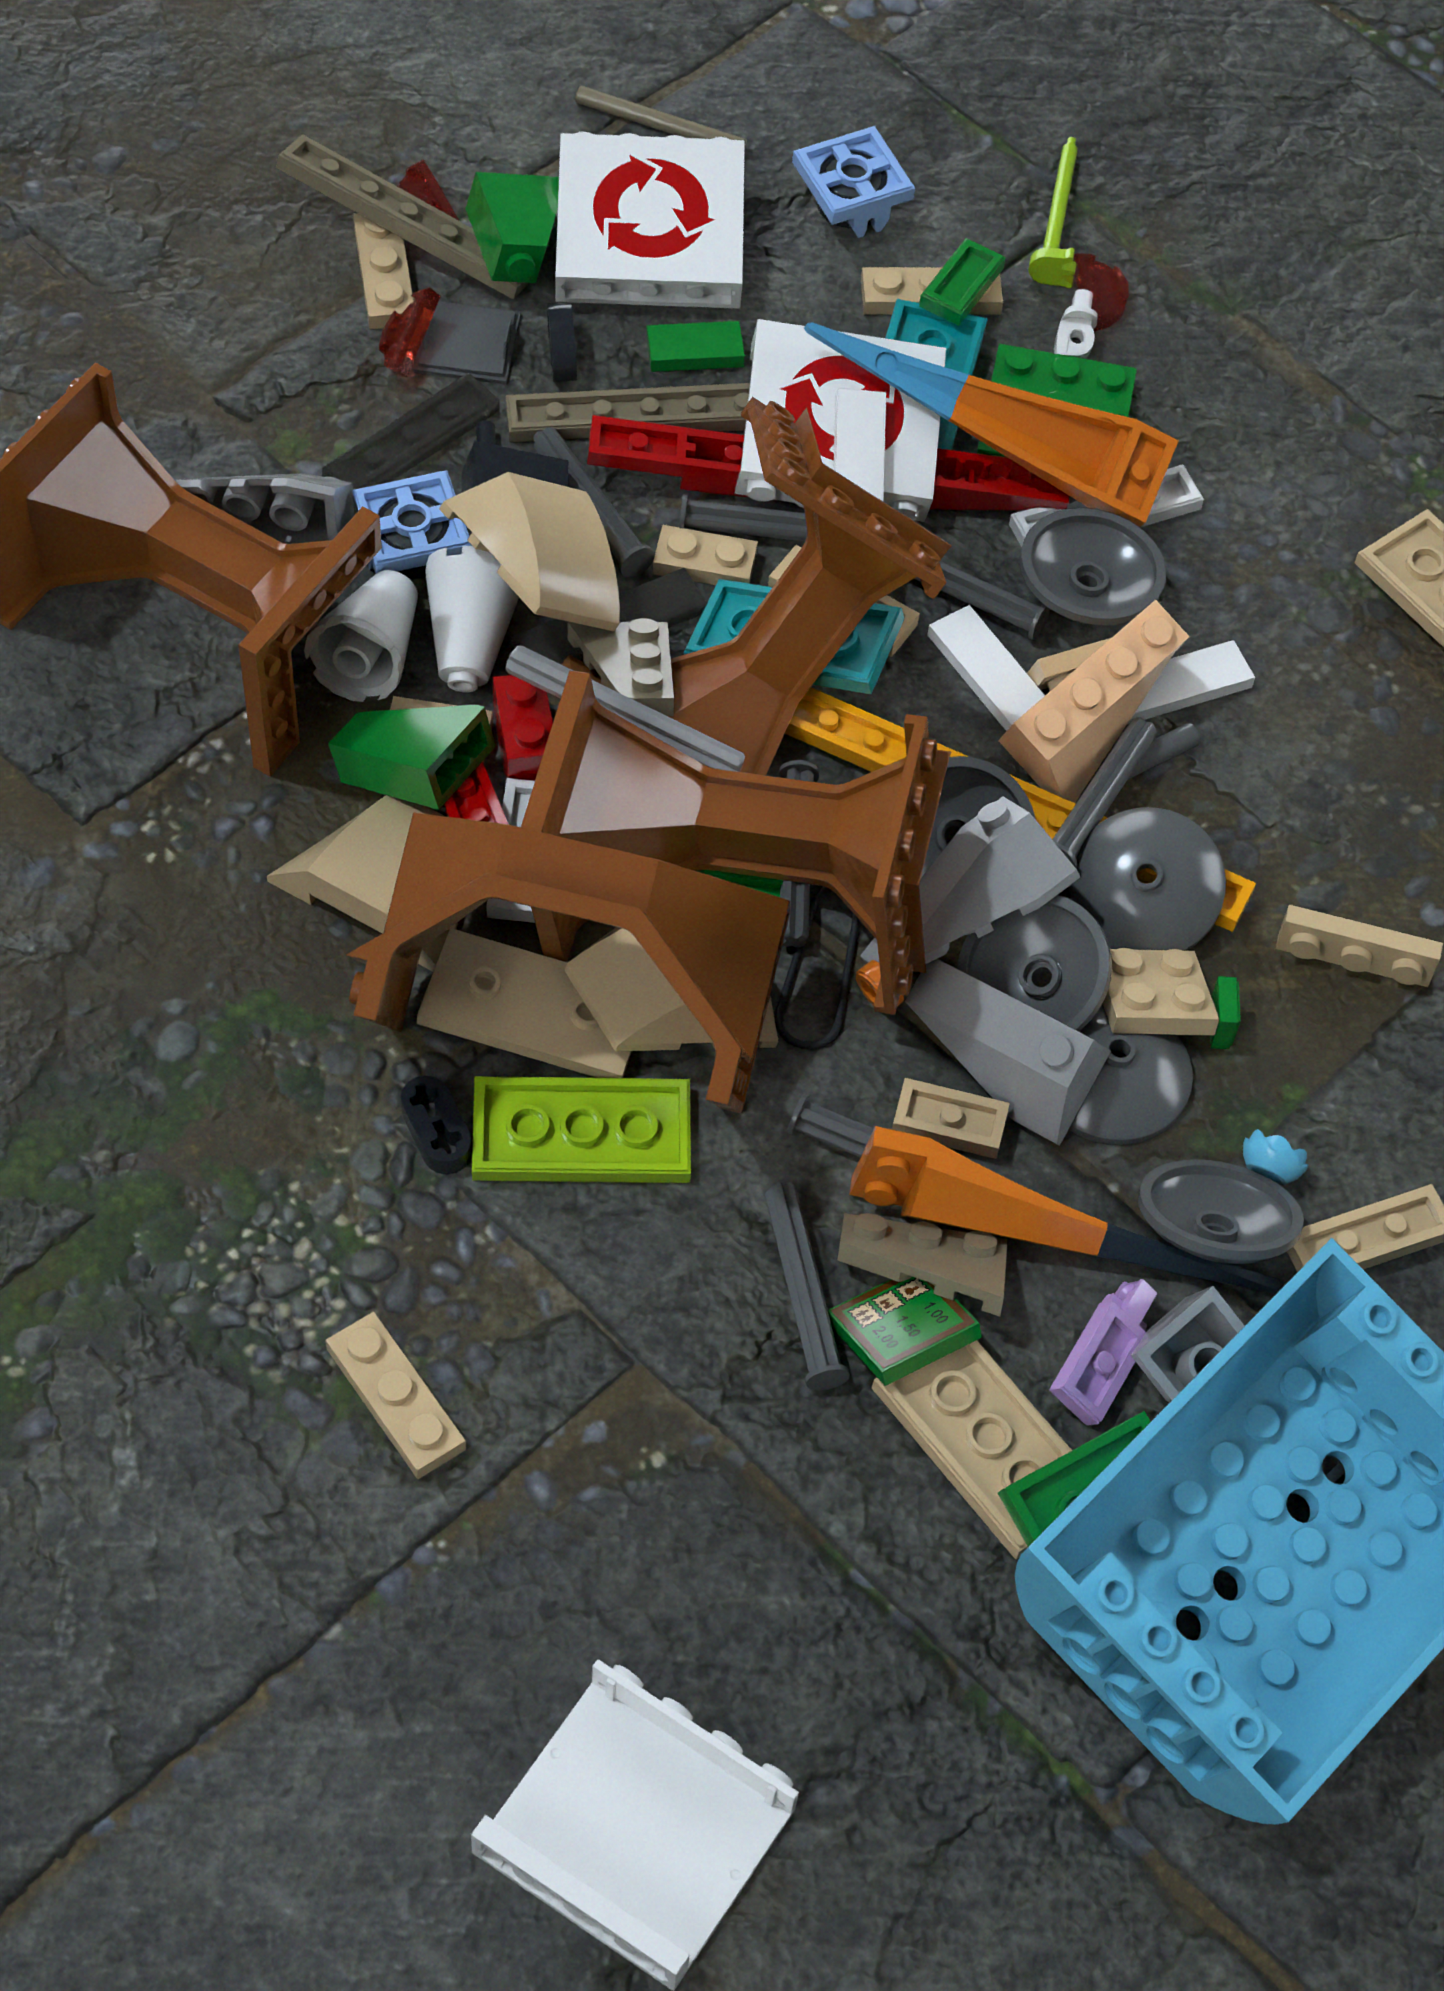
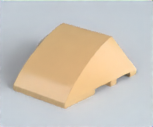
[439,472,620,631]
[267,795,458,972]
[564,927,778,1051]

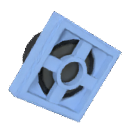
[792,126,915,238]
[352,470,472,579]

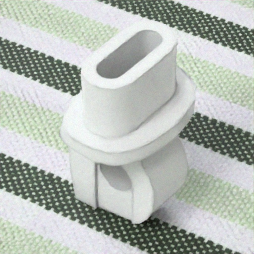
[1054,289,1098,359]

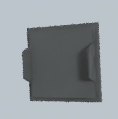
[413,300,521,384]

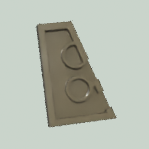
[837,1213,1007,1317]

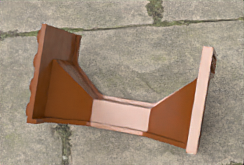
[0,362,382,777]
[562,397,952,776]
[521,670,951,1015]
[346,813,792,1114]

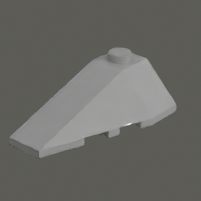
[174,473,355,544]
[860,796,1080,964]
[905,959,1111,1146]
[1131,1286,1345,1483]

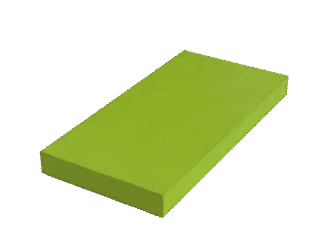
[472,1076,691,1183]

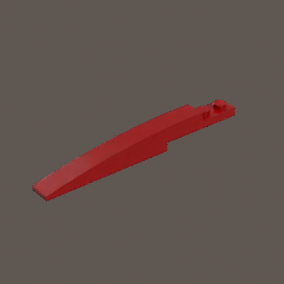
[587,415,1069,510]

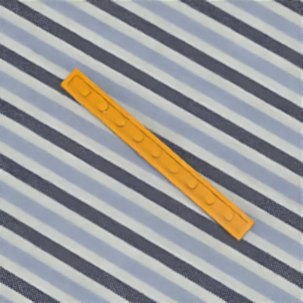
[785,687,1256,932]

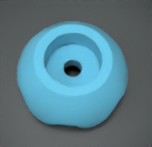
[1243,1129,1309,1185]

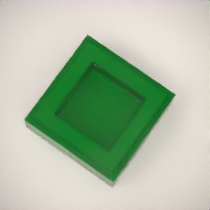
[1210,976,1241,1050]

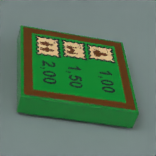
[828,1277,982,1386]

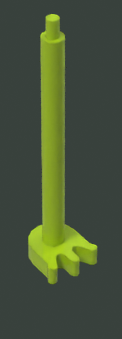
[1028,137,1078,288]

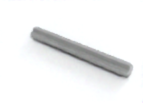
[506,646,745,772]

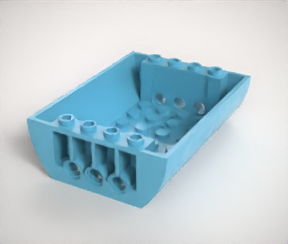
[1015,1238,1444,1824]

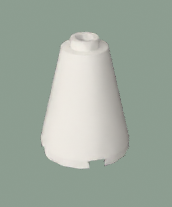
[425,546,519,692]
[304,570,418,702]

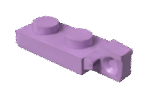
[1049,1279,1157,1425]

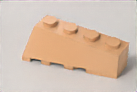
[998,600,1190,803]

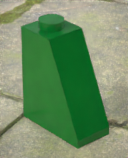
[465,172,559,283]
[328,704,496,810]

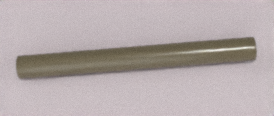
[575,86,747,151]

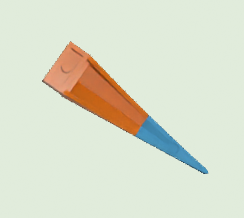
[804,322,1179,527]

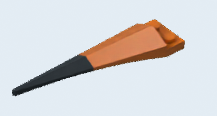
[849,1126,1284,1294]

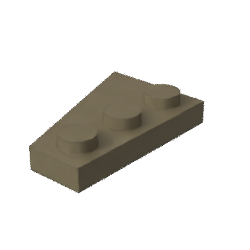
[568,618,674,716]

